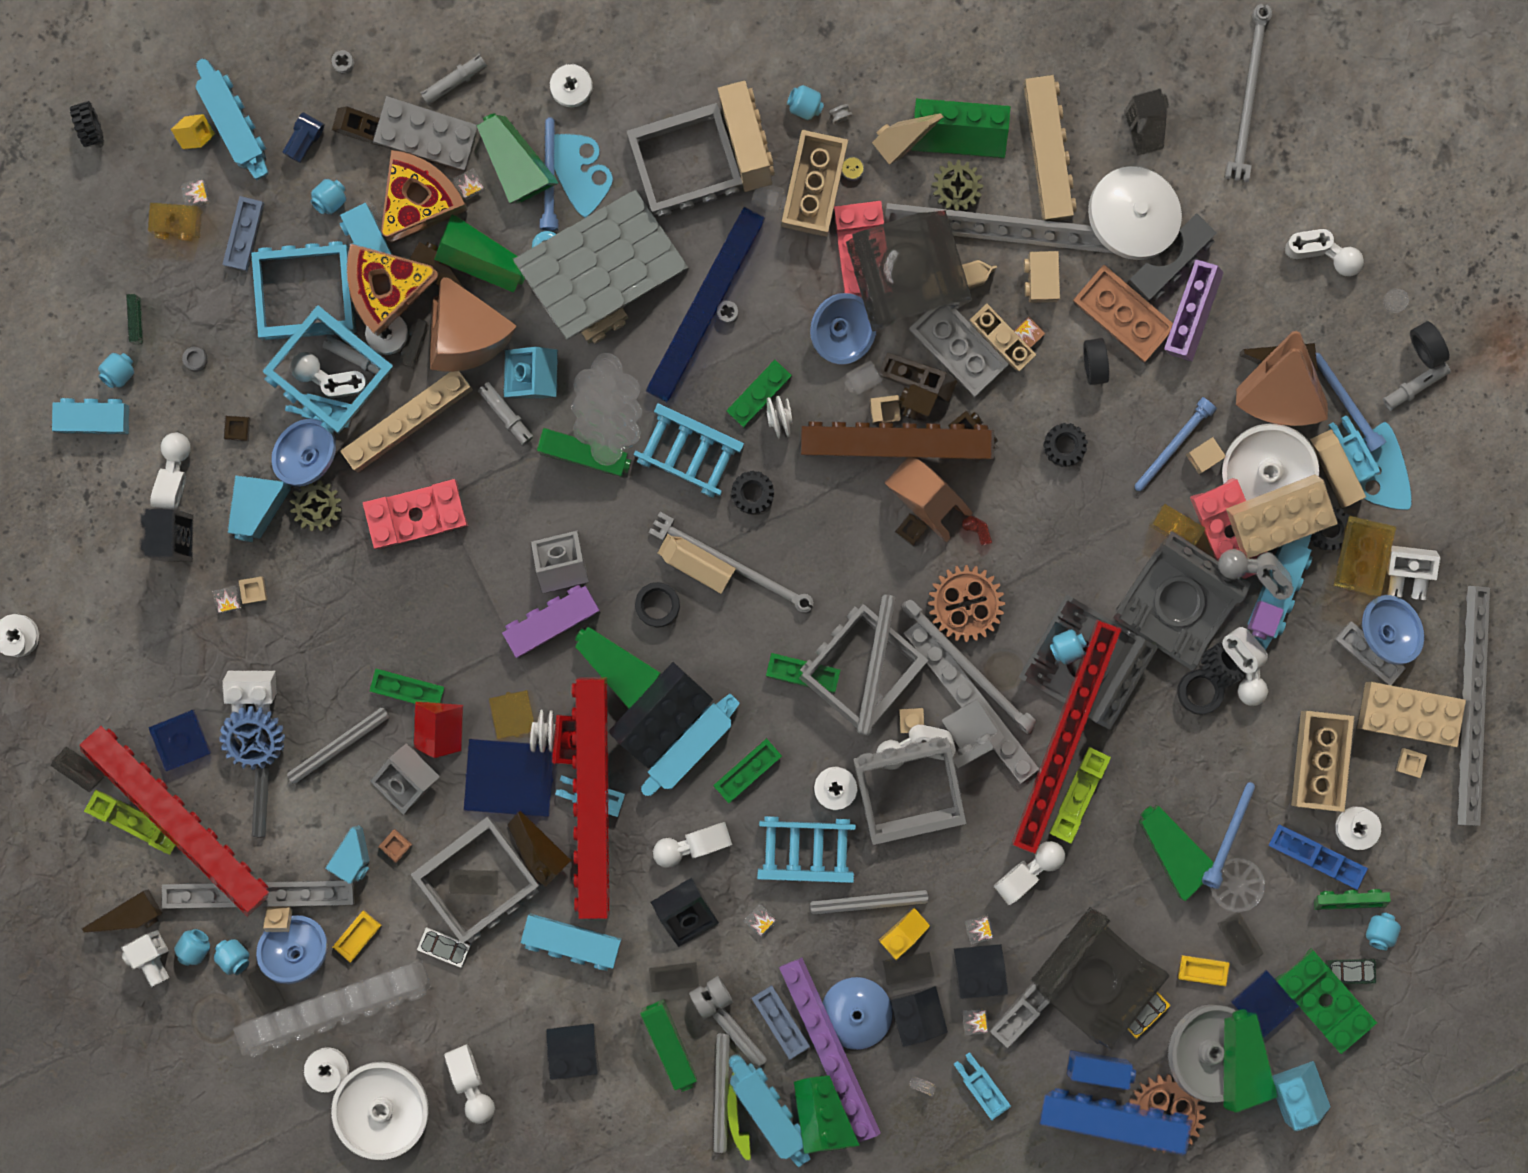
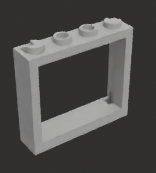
[627,103,743,217]
[799,604,928,728]
[854,737,966,845]
[411,816,541,944]

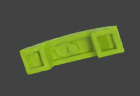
[1049,747,1111,844]
[84,790,175,855]
[727,1072,751,1160]

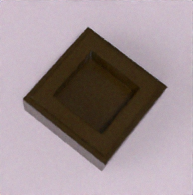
[224,416,250,441]
[895,513,928,546]

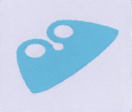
[554,134,613,217]
[1360,422,1411,509]

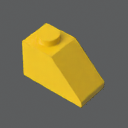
[879,908,930,959]

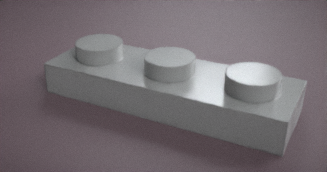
[1334,621,1405,685]

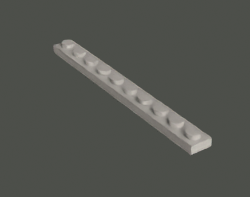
[884,203,1113,253]
[1457,586,1490,826]

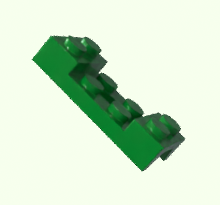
[1275,948,1377,1054]

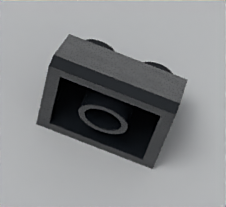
[651,877,719,947]
[954,944,1008,999]
[890,985,948,1047]
[546,1023,600,1080]

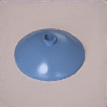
[810,293,877,364]
[272,419,336,486]
[1362,595,1424,665]
[256,915,328,984]
[822,977,892,1049]

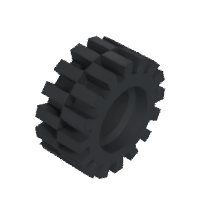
[70,101,104,147]
[1043,423,1088,467]
[731,471,774,514]
[1310,507,1353,551]
[1201,642,1245,689]

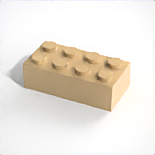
[718,81,775,192]
[781,130,848,237]
[1226,474,1338,558]
[1357,682,1466,747]
[1291,711,1354,812]

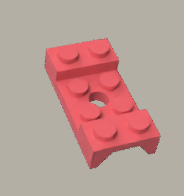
[834,201,893,299]
[1190,478,1268,579]
[362,479,468,550]

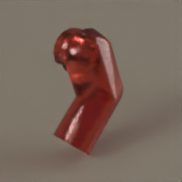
[962,516,992,546]

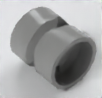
[689,976,734,1020]

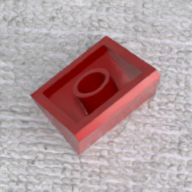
[414,702,463,758]
[552,715,577,764]

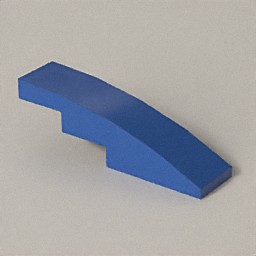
[1268,824,1368,890]

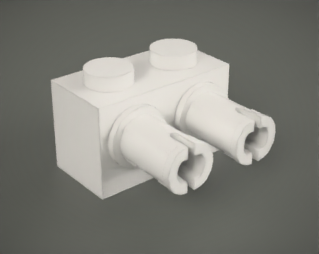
[1385,545,1440,600]
[223,671,277,718]
[122,930,170,987]

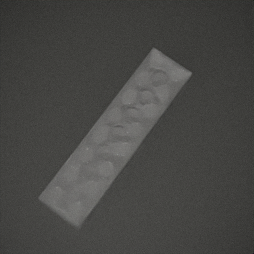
[233,959,431,1057]

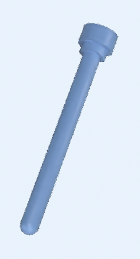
[540,117,559,231]
[1316,353,1386,453]
[1135,397,1217,491]
[1201,782,1255,889]

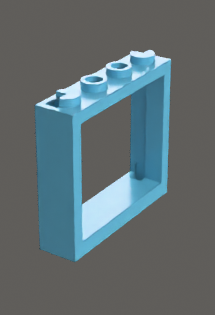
[251,241,356,340]
[263,305,393,434]

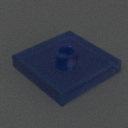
[148,710,212,772]
[1230,970,1299,1038]

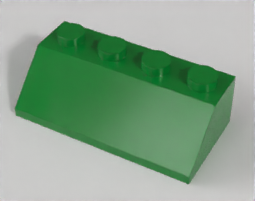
[911,98,1011,158]

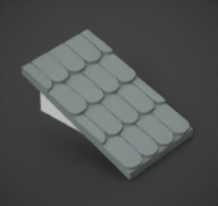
[513,190,689,340]

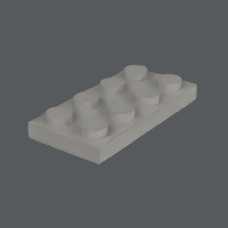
[373,96,477,171]
[909,296,1009,397]

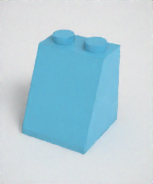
[228,476,291,542]
[1272,1061,1331,1131]

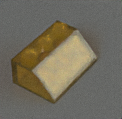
[1333,516,1396,598]

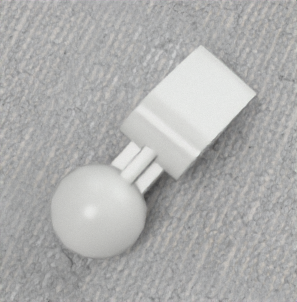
[1285,229,1364,276]
[290,352,368,398]
[151,432,191,509]
[1222,627,1268,706]
[876,725,956,770]
[653,822,732,868]
[994,841,1065,905]
[445,1044,495,1124]

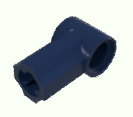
[282,112,325,163]

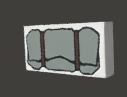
[417,927,471,968]

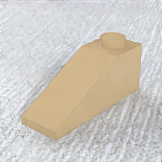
[872,113,943,165]

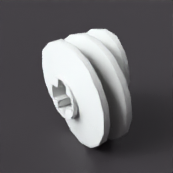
[550,64,593,108]
[365,316,408,355]
[767,396,793,439]
[0,614,39,657]
[530,710,555,753]
[814,767,857,810]
[1335,807,1381,850]
[304,1047,349,1092]

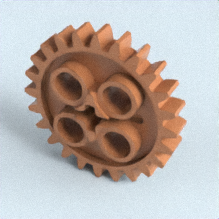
[927,565,1005,642]
[1128,1074,1206,1153]

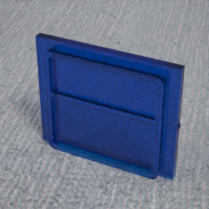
[464,739,553,816]

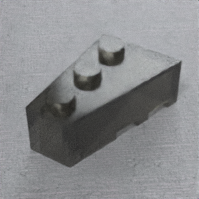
[1124,88,1169,156]

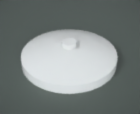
[1088,167,1182,260]
[1222,424,1319,501]
[332,1062,429,1160]

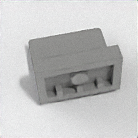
[942,699,1005,768]

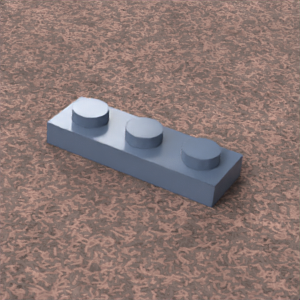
[222,196,264,271]
[752,985,810,1060]

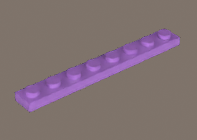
[779,958,881,1142]

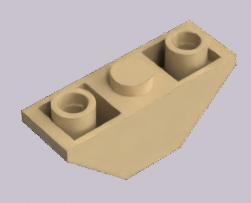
[970,304,1036,371]

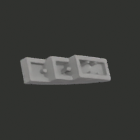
[990,958,1073,1048]

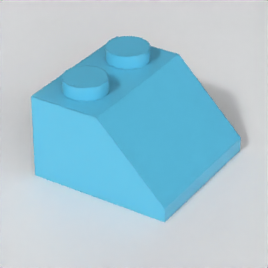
[504,347,558,398]
[326,825,370,884]

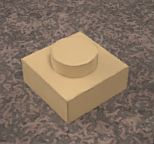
[239,577,267,604]
[899,708,924,733]
[1396,748,1427,778]
[263,906,292,932]

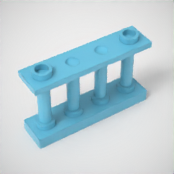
[634,403,744,498]
[758,816,855,883]

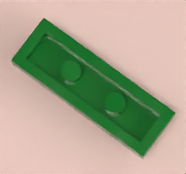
[726,359,792,428]
[766,653,841,694]
[369,668,445,704]
[713,738,782,803]
[1314,889,1391,910]

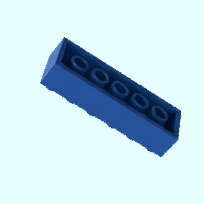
[1040,1088,1193,1154]

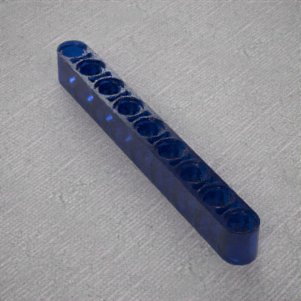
[646,206,766,403]

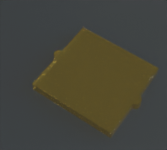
[489,690,534,739]

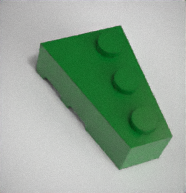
[794,1075,860,1154]

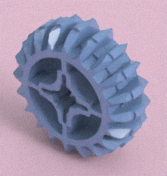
[219,706,285,770]

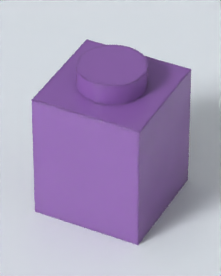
[1247,601,1284,640]

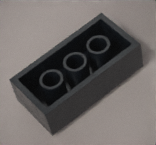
[140,508,193,562]
[608,662,714,769]

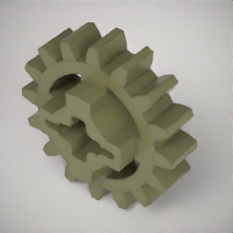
[931,160,983,211]
[290,480,343,532]

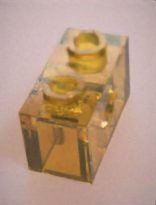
[148,203,202,241]
[1149,504,1206,546]

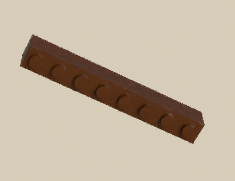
[801,422,994,459]

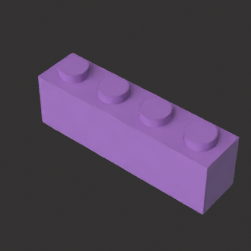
[1164,260,1224,361]
[502,584,600,658]

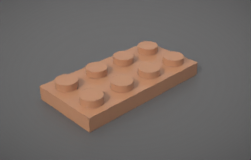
[1072,265,1173,362]

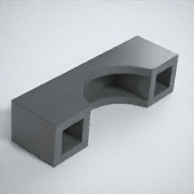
[1127,213,1217,302]

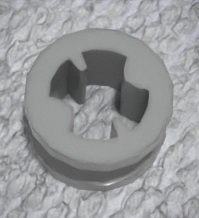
[332,50,354,74]
[829,104,853,124]
[717,301,738,323]

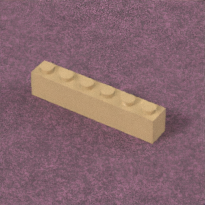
[1023,75,1077,221]
[340,371,473,472]

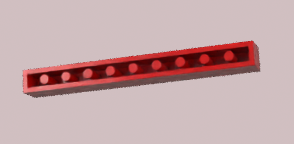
[1012,619,1121,854]
[572,677,610,919]
[79,726,269,917]

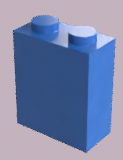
[1066,1050,1136,1089]

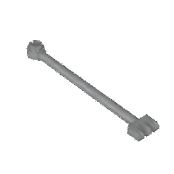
[1225,4,1272,182]
[649,512,814,613]
[901,600,1036,734]

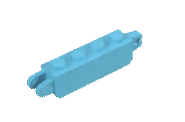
[196,58,269,180]
[1247,534,1313,650]
[641,694,740,796]
[729,1054,810,1167]

